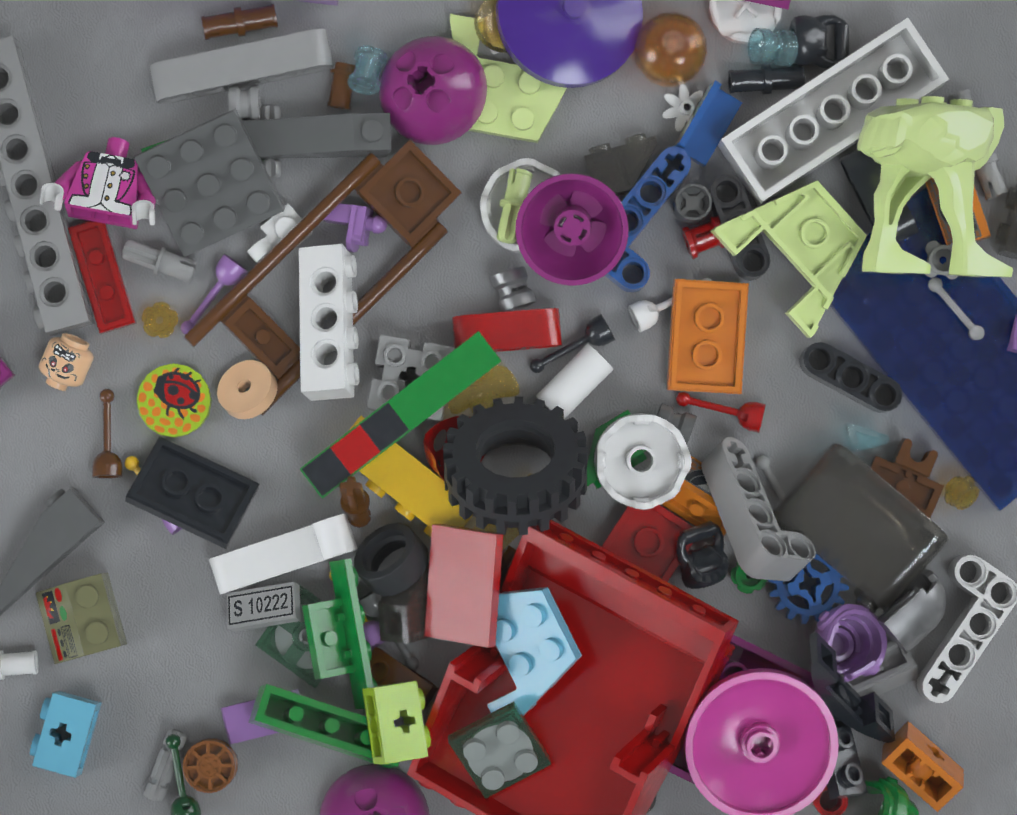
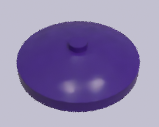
[496,0,643,88]

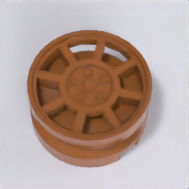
[183,738,238,793]

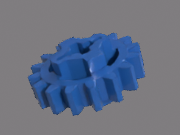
[767,543,849,624]

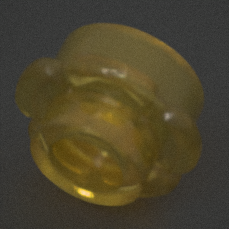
[142,302,178,338]
[944,475,980,510]

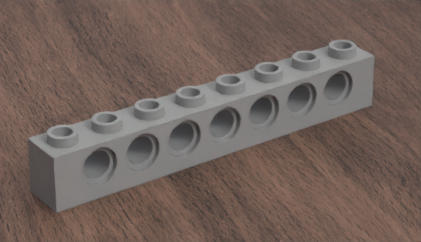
[0,35,95,336]

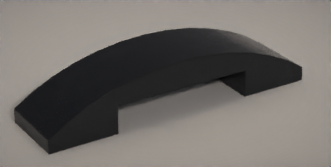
[809,632,895,743]

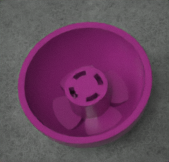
[379,36,487,145]
[516,173,628,286]
[320,764,430,815]

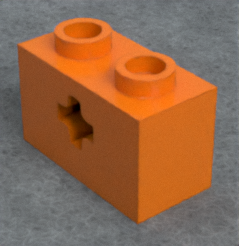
[881,721,964,812]

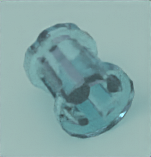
[347,45,388,95]

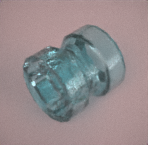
[748,28,798,67]

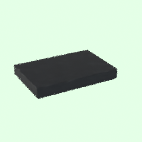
[125,436,260,549]

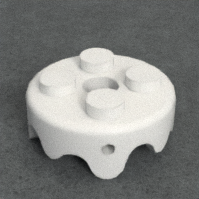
[480,158,566,253]
[594,413,692,510]

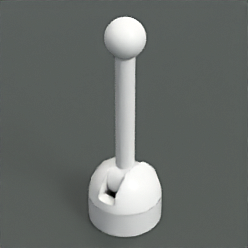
[628,278,713,333]

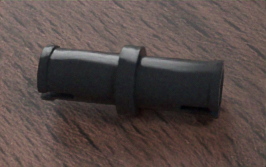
[728,65,805,95]

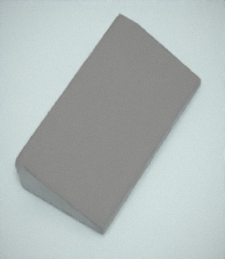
[840,641,919,696]

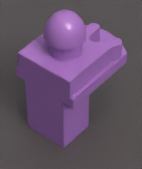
[323,203,387,253]

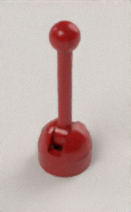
[676,392,766,433]

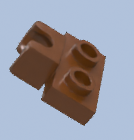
[860,438,944,520]

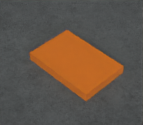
[666,279,749,394]

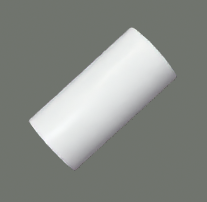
[535,344,614,419]

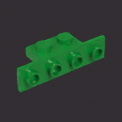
[302,558,377,709]

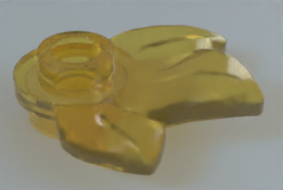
[447,365,520,414]

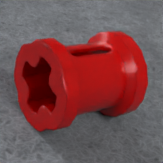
[681,216,725,259]

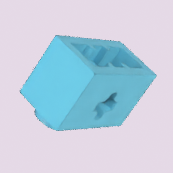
[30,691,102,778]

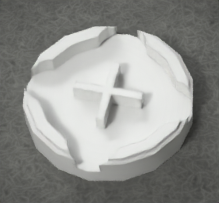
[708,0,782,44]

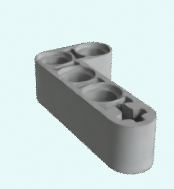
[701,437,816,581]

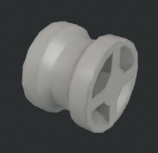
[228,86,262,120]

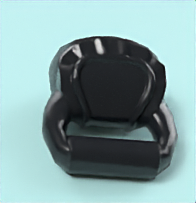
[788,15,849,69]
[676,521,729,589]

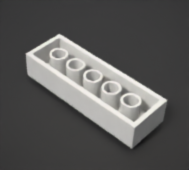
[718,18,949,207]

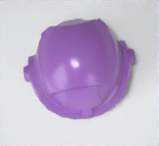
[815,603,887,682]

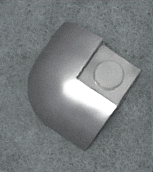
[877,569,946,654]

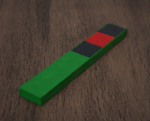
[300,331,502,499]

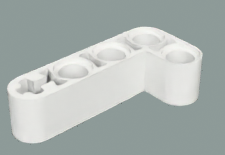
[209,514,358,595]
[917,555,1017,703]

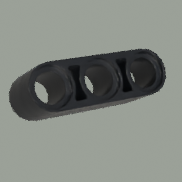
[839,150,919,242]
[709,174,771,281]
[799,342,903,413]

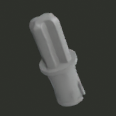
[122,240,197,284]

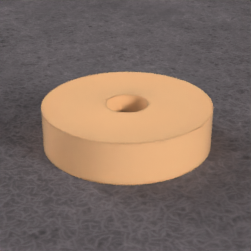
[217,360,277,419]

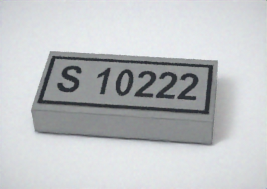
[227,582,301,632]

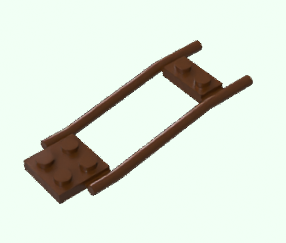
[184,140,462,416]

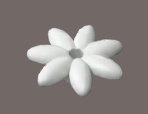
[662,84,703,132]

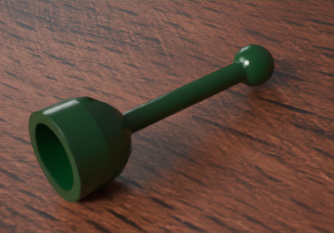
[166,734,201,815]

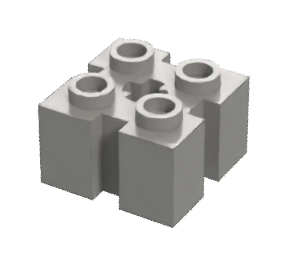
[367,334,455,422]

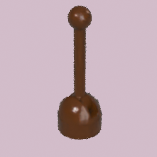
[92,389,122,479]

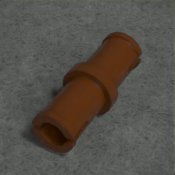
[201,4,278,40]

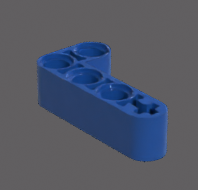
[605,146,691,293]

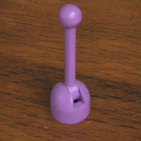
[181,254,248,335]

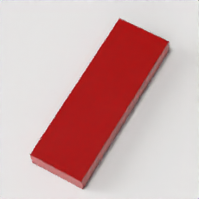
[68,221,137,334]

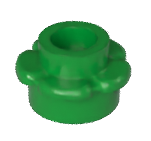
[731,561,767,594]

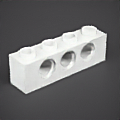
[299,244,359,401]

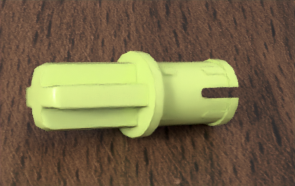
[497,168,533,244]

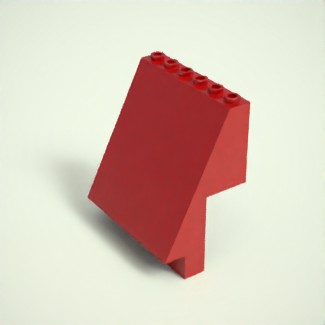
[407,520,739,815]

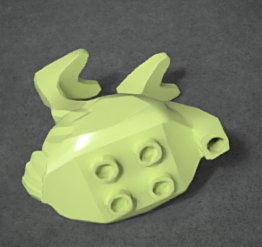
[857,96,1013,277]

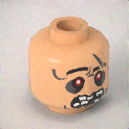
[39,333,94,391]

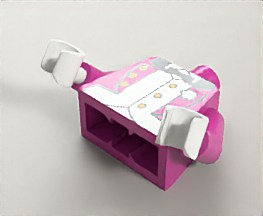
[39,137,156,229]

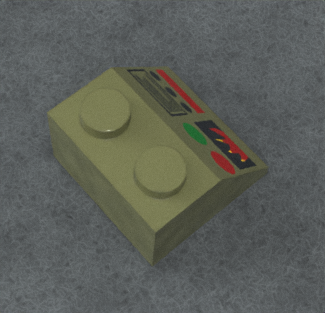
[36,573,127,664]

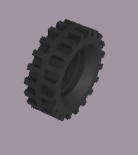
[443,396,588,535]

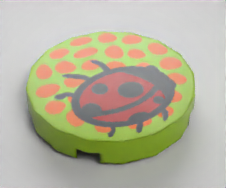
[137,363,212,438]

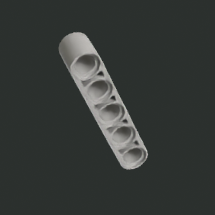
[149,29,333,104]

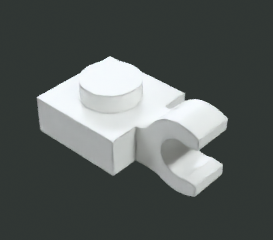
[247,203,313,264]

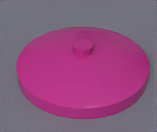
[684,668,839,815]

